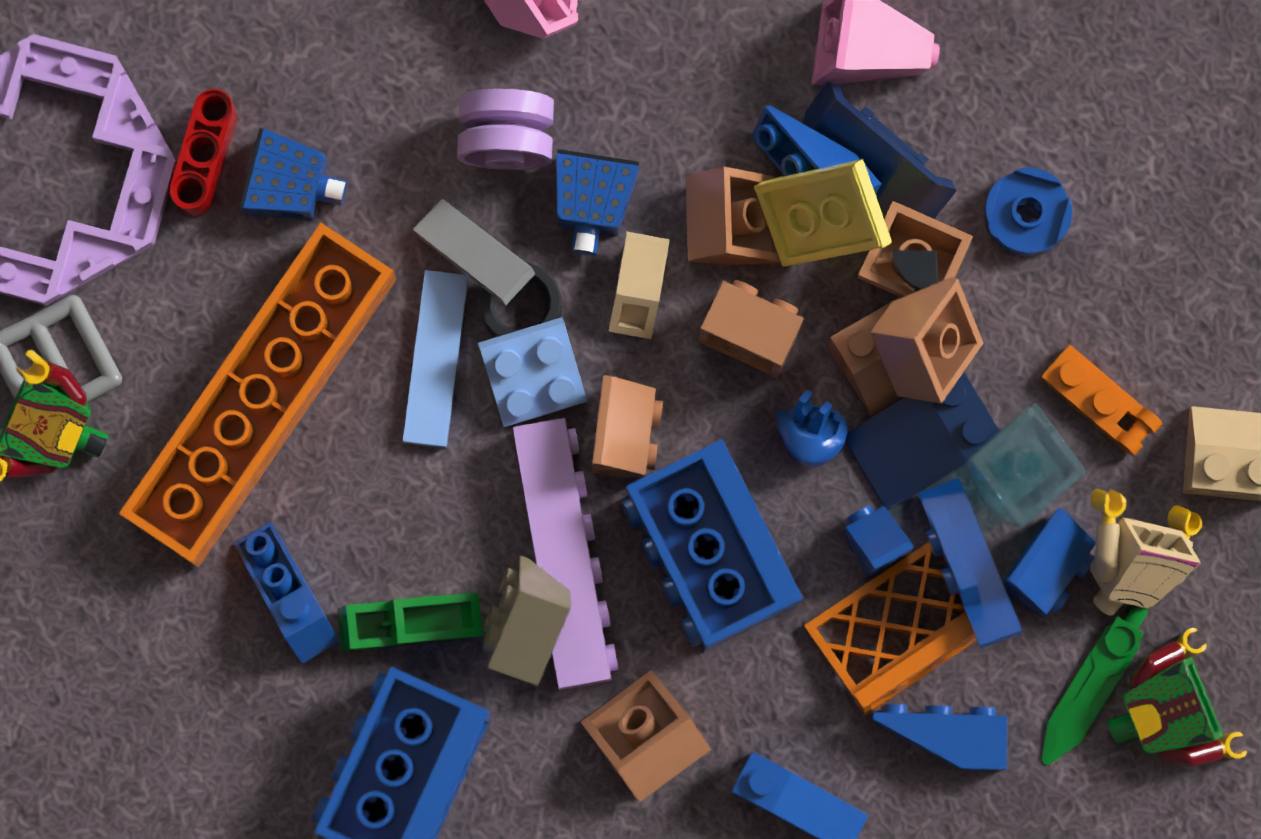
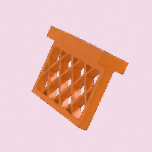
[804,542,977,717]

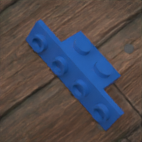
[918,478,1023,649]

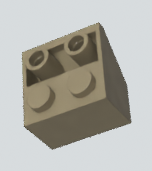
[483,555,571,685]

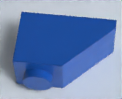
[842,505,914,577]

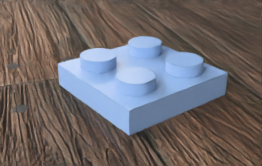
[478,317,587,427]

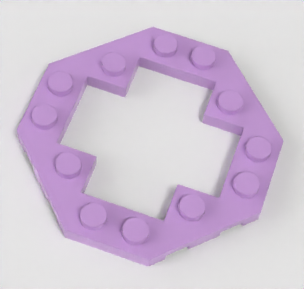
[0,34,177,306]

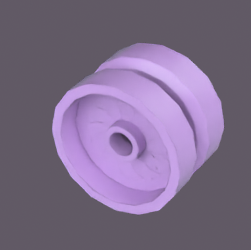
[457,89,554,170]

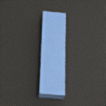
[403,270,469,448]

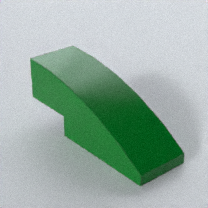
[337,592,483,653]

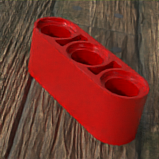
[169,89,237,217]

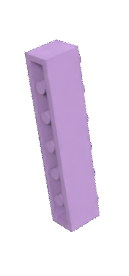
[513,418,618,691]

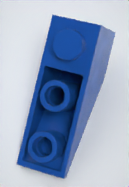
[751,105,881,195]
[233,521,340,664]
[870,704,1007,771]

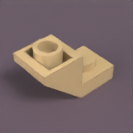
[608,232,670,339]

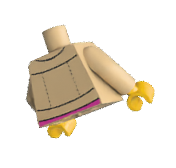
[1090,489,1202,615]

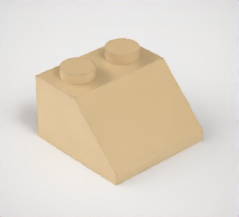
[1183,406,1261,501]

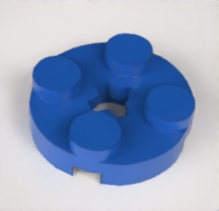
[984,168,1073,256]

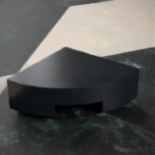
[891,250,938,292]

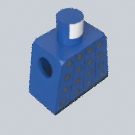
[239,128,348,220]
[556,149,639,256]

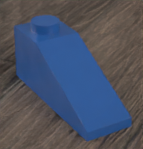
[730,752,869,839]

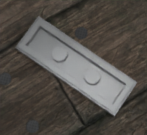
[413,199,535,305]

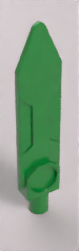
[1041,605,1149,765]

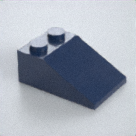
[845,372,1005,511]

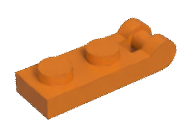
[1040,344,1163,457]

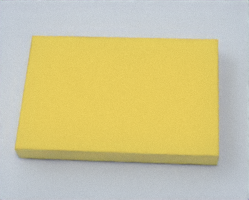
[754,159,892,267]

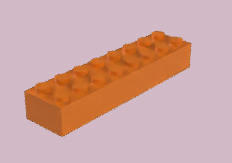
[119,223,397,568]

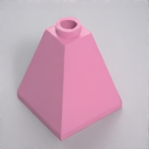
[811,0,939,86]

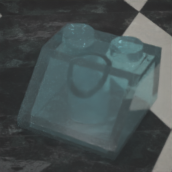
[967,403,1087,528]

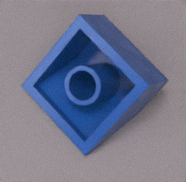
[1002,507,1096,618]

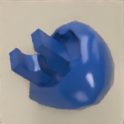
[775,390,848,468]

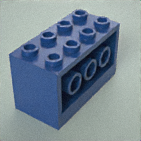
[622,439,803,652]
[312,667,492,839]

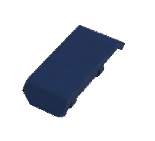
[802,81,956,219]

